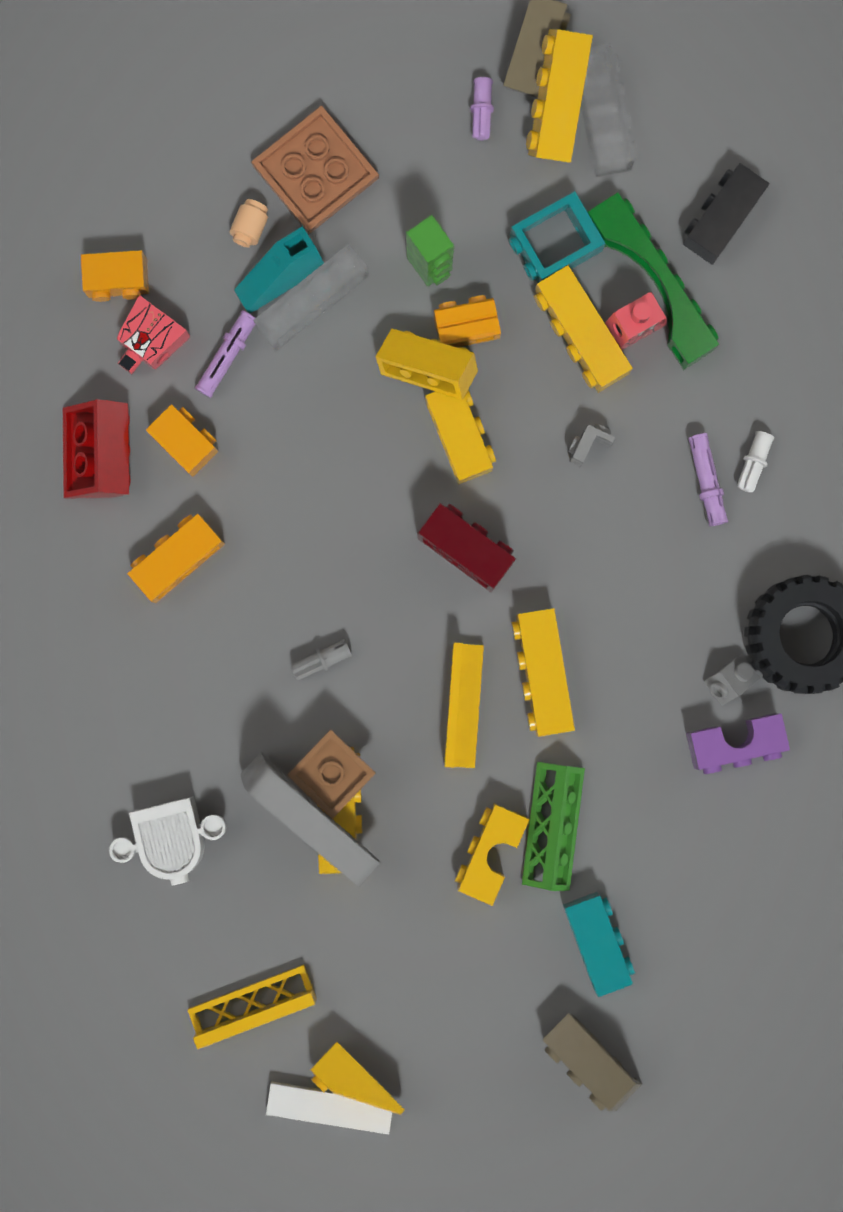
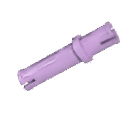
[195,310,258,398]
[688,433,728,527]

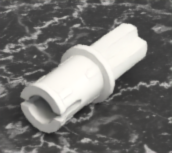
[737,431,775,493]

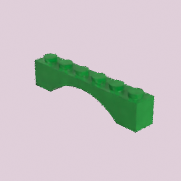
[588,192,719,370]

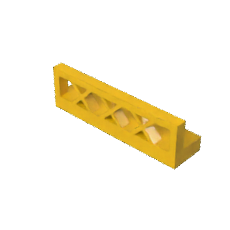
[444,642,484,768]
[188,964,317,1050]

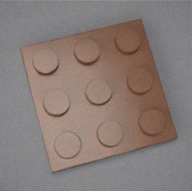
[251,105,379,234]

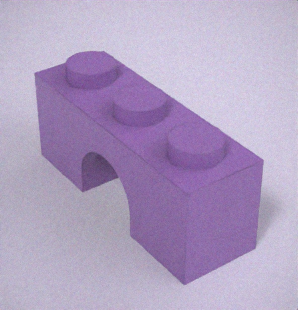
[686,713,790,774]

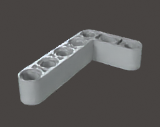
[240,752,381,887]

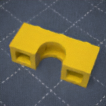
[455,803,529,906]

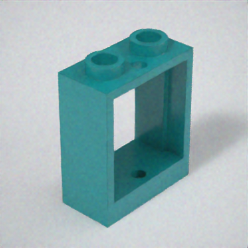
[508,191,606,283]

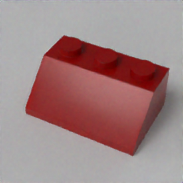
[63,399,131,499]

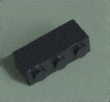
[683,163,770,265]

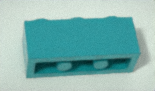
[563,892,635,997]

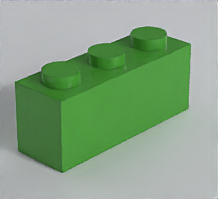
[406,215,454,287]

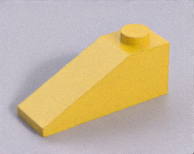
[311,1042,405,1115]

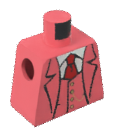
[605,292,667,350]
[117,296,190,374]

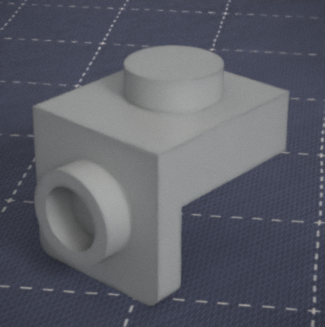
[568,424,615,467]
[704,654,760,705]

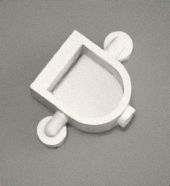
[109,796,227,886]

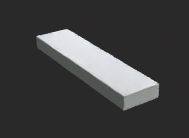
[266,1081,392,1135]

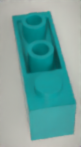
[234,226,326,314]

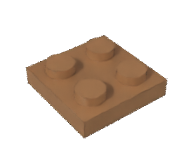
[287,730,376,819]

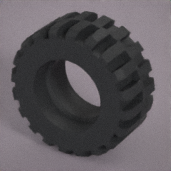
[744,575,843,694]

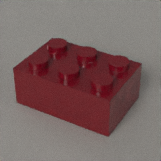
[418,503,516,593]

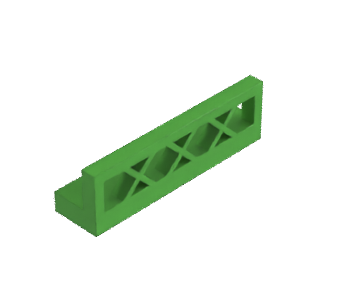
[522,762,585,891]

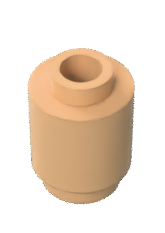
[229,199,268,248]

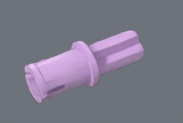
[470,77,494,141]

